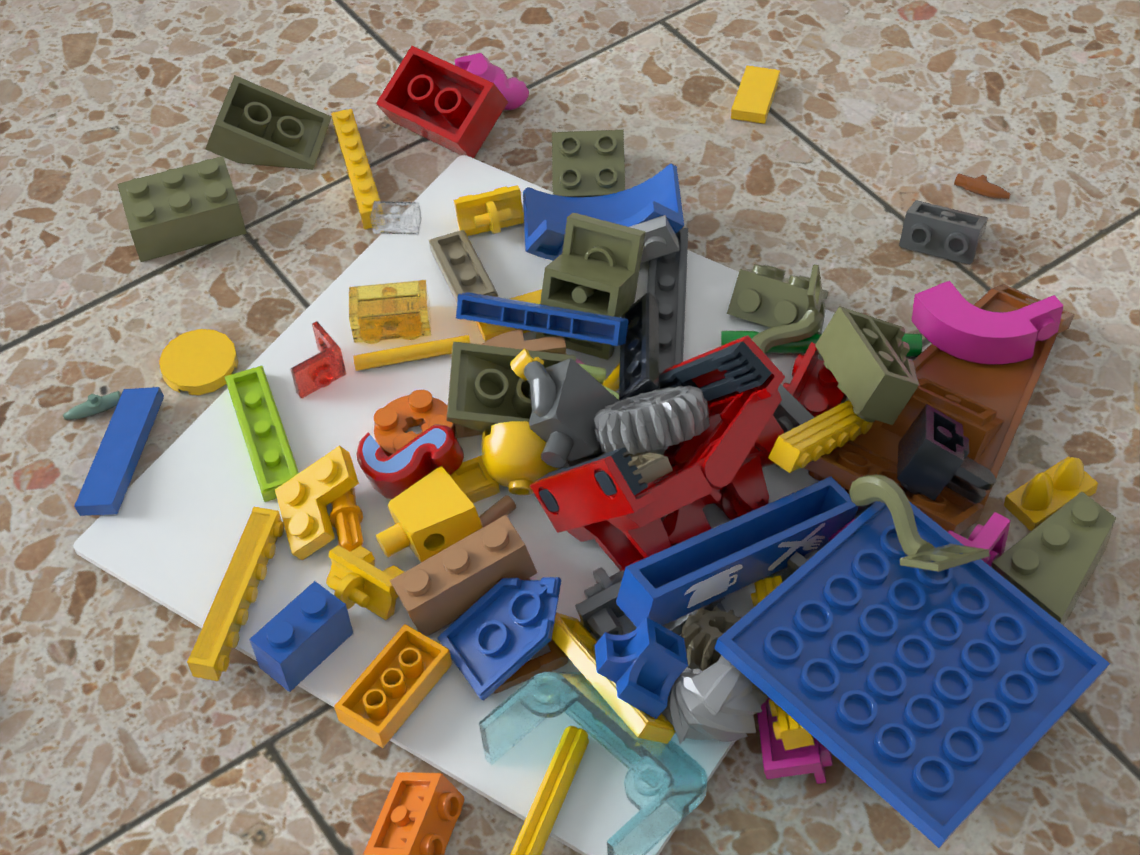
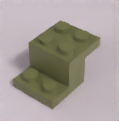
[535,213,646,360]

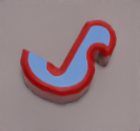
[356,424,464,499]

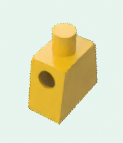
[375,466,483,562]

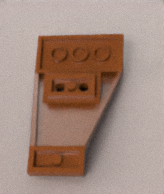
[804,284,1075,534]

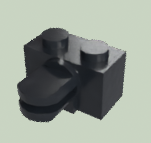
[897,404,996,504]

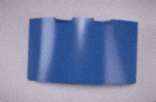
[523,163,684,261]

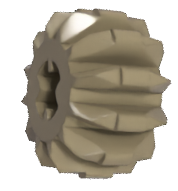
[681,606,742,671]

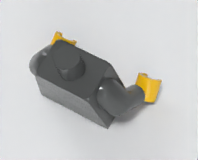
[510,348,619,468]

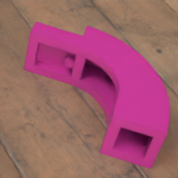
[911,280,1064,364]

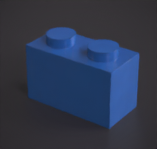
[249,581,353,692]

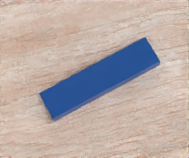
[74,387,164,516]

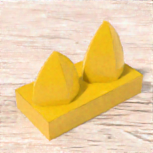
[1004,456,1098,531]

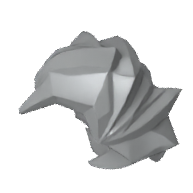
[662,655,769,744]

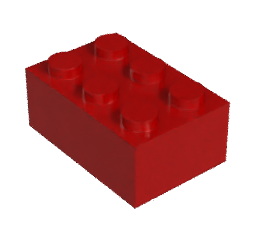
[376,46,508,158]

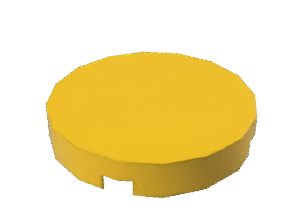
[159,329,239,395]

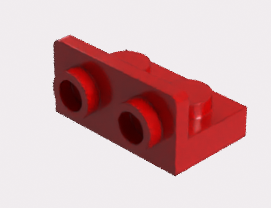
[782,342,847,418]

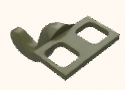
[752,265,826,355]
[850,474,989,572]

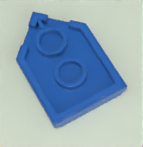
[437,577,562,701]

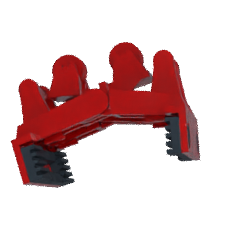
[529,335,785,571]

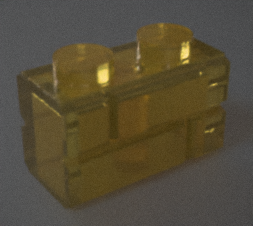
[349,280,431,344]

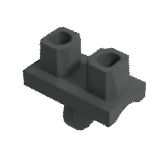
[575,567,625,640]

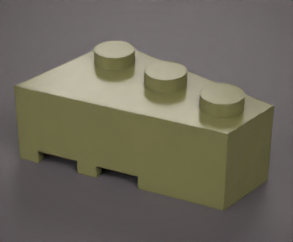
[815,306,919,425]
[991,492,1116,626]

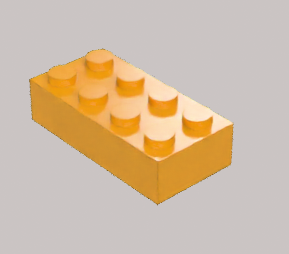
[334,624,452,748]

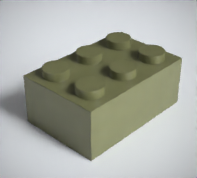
[117,156,247,262]

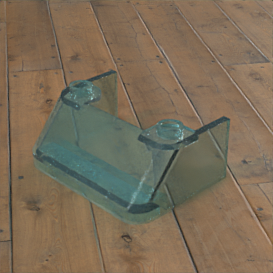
[479,672,707,855]

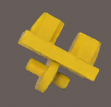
[453,185,524,236]
[326,545,404,620]

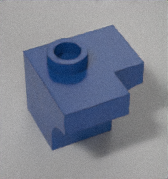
[595,617,688,719]

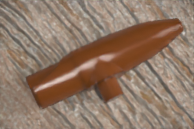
[954,173,1011,199]

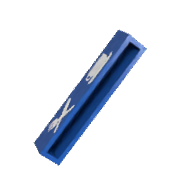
[616,476,859,627]

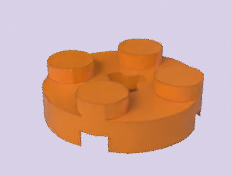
[374,390,456,457]

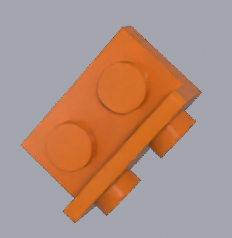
[363,772,465,855]

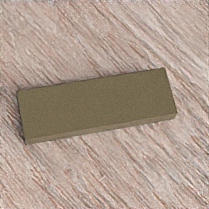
[429,230,498,302]

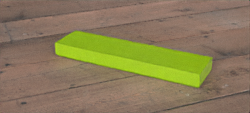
[225,365,299,502]

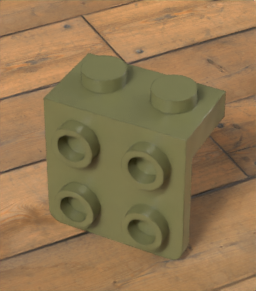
[552,129,625,197]
[727,264,829,328]

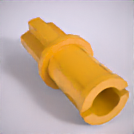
[329,487,364,552]

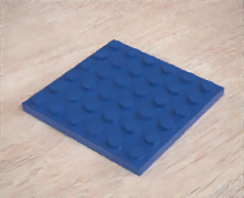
[714,501,1110,848]

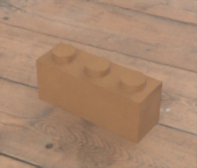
[390,515,537,636]

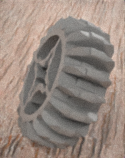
[594,386,710,456]

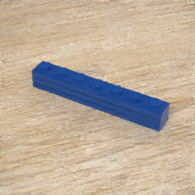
[456,292,628,346]

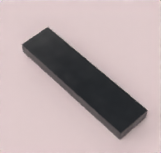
[619,292,659,401]

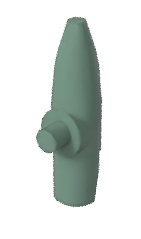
[63,391,121,420]

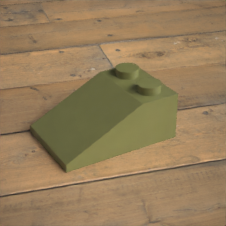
[205,75,332,170]
[446,342,576,434]

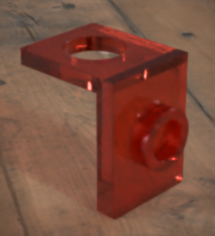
[290,321,346,398]

